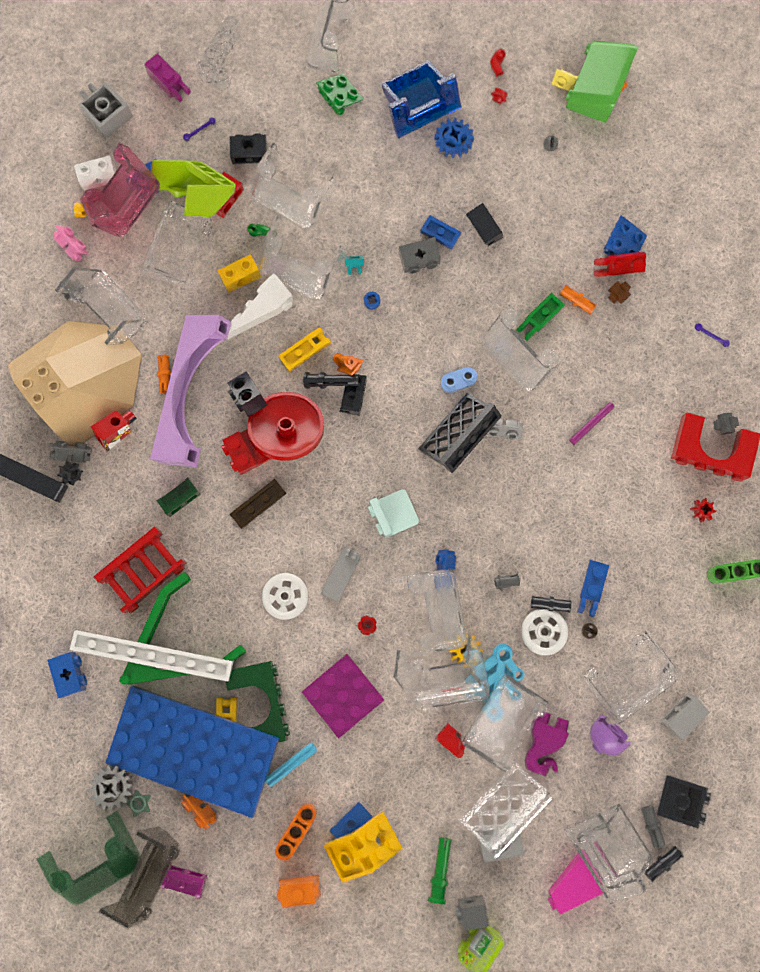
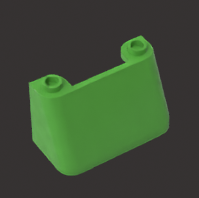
[565,41,638,123]

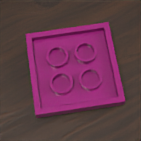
[302,654,385,739]

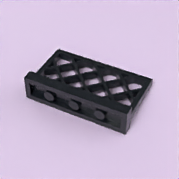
[418,393,502,473]

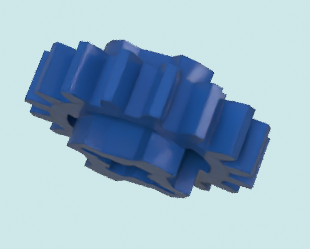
[434,118,474,158]

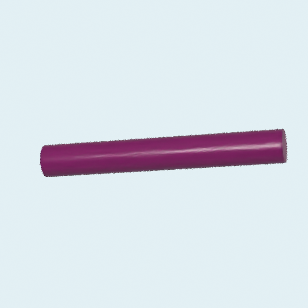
[569,402,615,445]

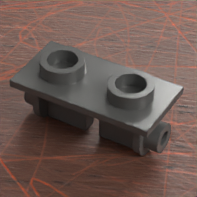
[50,441,92,463]

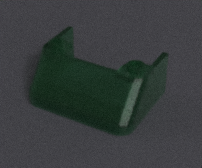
[36,810,142,905]

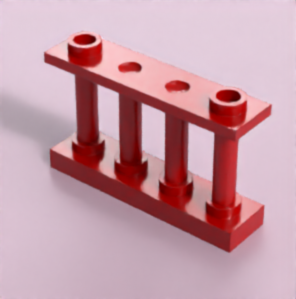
[93,526,187,613]

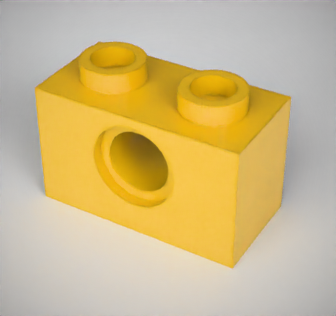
[217,254,261,294]

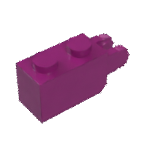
[144,53,191,102]

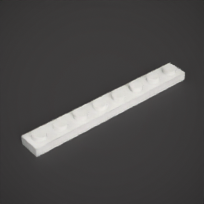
[70,630,233,682]

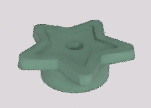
[126,790,151,817]

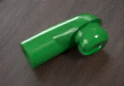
[247,224,275,238]

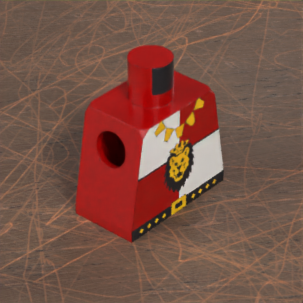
[90,410,137,452]

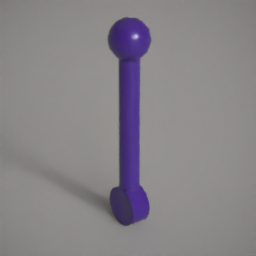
[183,117,216,141]
[695,323,730,347]

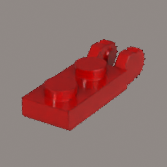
[594,252,646,277]

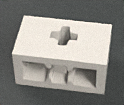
[74,155,119,191]

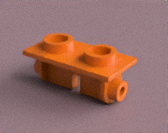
[333,353,364,375]
[181,794,218,830]

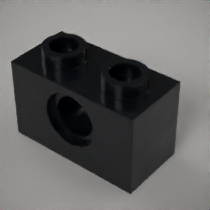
[229,133,268,164]

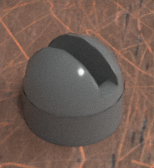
[543,136,558,151]

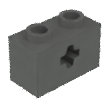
[399,237,441,274]
[455,895,489,931]

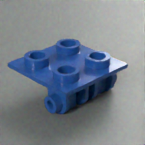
[604,215,647,255]

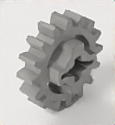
[88,765,134,811]

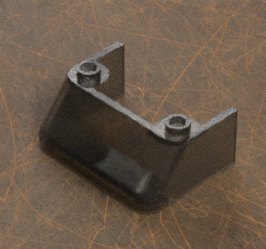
[99,826,180,929]

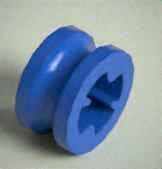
[364,291,380,310]

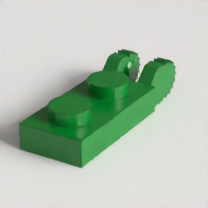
[516,293,565,341]

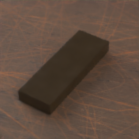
[230,479,287,529]

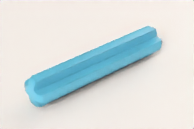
[266,743,317,787]

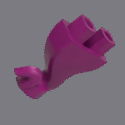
[524,710,569,776]

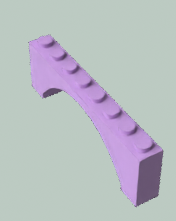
[150,315,231,468]

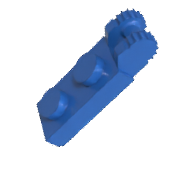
[578,560,609,617]

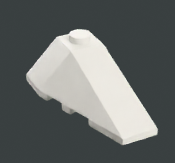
[228,273,293,339]

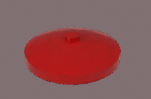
[247,392,324,461]

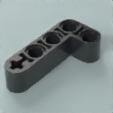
[0,454,69,503]

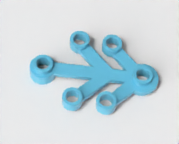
[470,644,525,721]

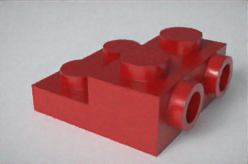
[221,429,271,475]

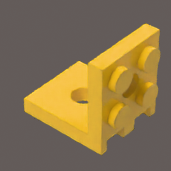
[323,812,403,883]

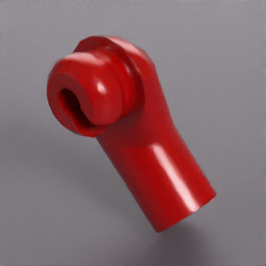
[490,49,506,77]

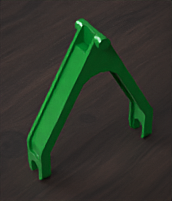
[119,572,246,685]

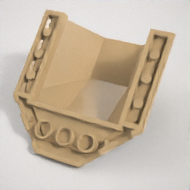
[8,321,142,445]

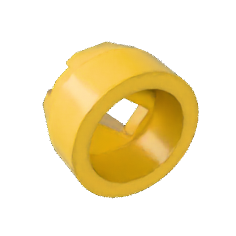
[74,202,88,218]

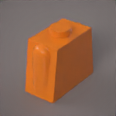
[277,875,321,908]

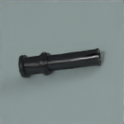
[303,372,361,389]

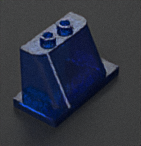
[381,60,462,139]

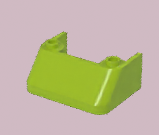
[149,160,236,218]

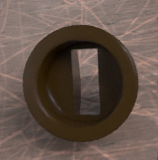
[581,623,598,639]

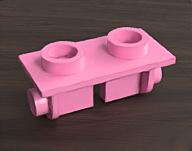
[53,225,89,262]

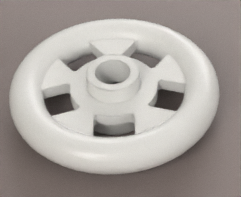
[262,573,308,620]
[521,609,568,656]

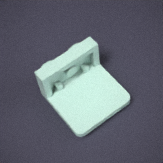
[368,489,419,539]

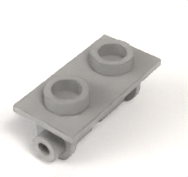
[486,419,524,440]

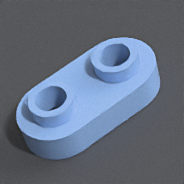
[441,367,477,393]

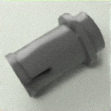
[494,573,520,590]

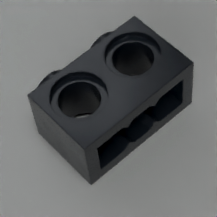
[227,371,268,417]

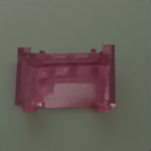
[80,142,160,237]

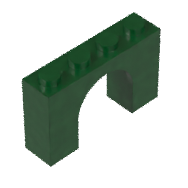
[225,661,290,743]

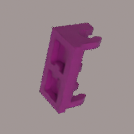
[160,864,207,899]

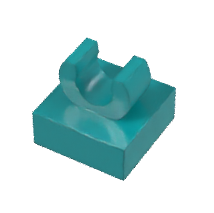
[345,256,364,275]

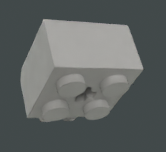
[78,82,133,139]

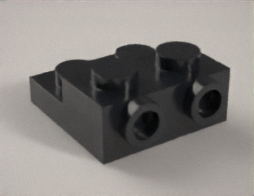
[657,775,712,829]

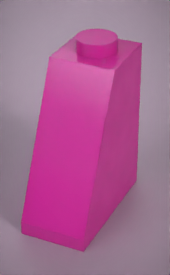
[547,850,604,915]

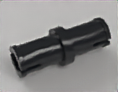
[531,596,572,613]
[644,846,684,883]

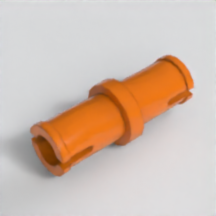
[559,285,597,315]
[157,355,172,394]

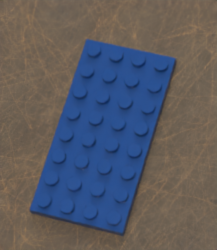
[105,686,279,818]

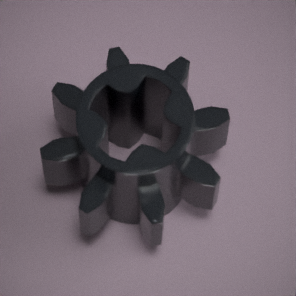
[57,461,83,485]

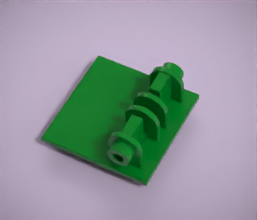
[316,73,364,115]

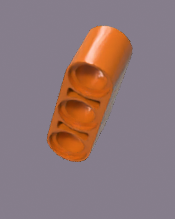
[275,803,317,861]

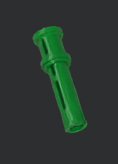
[428,837,452,904]

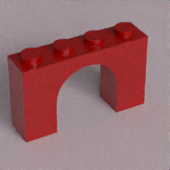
[671,412,760,482]

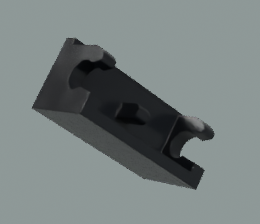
[466,203,504,246]
[339,374,367,416]

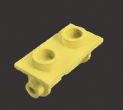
[552,69,578,91]

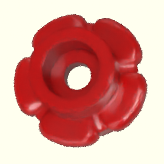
[491,88,508,104]
[358,616,377,635]

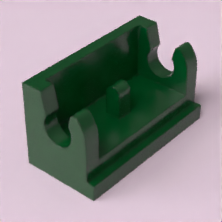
[156,477,201,517]

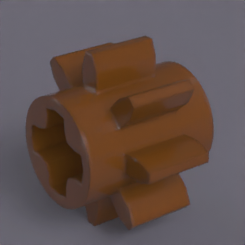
[608,281,631,304]

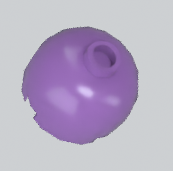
[590,715,631,756]

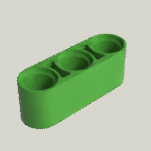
[707,559,760,584]

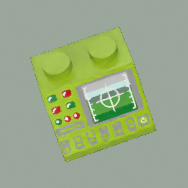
[457,925,505,972]

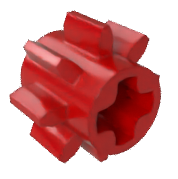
[690,498,717,523]

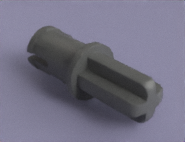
[641,805,665,848]

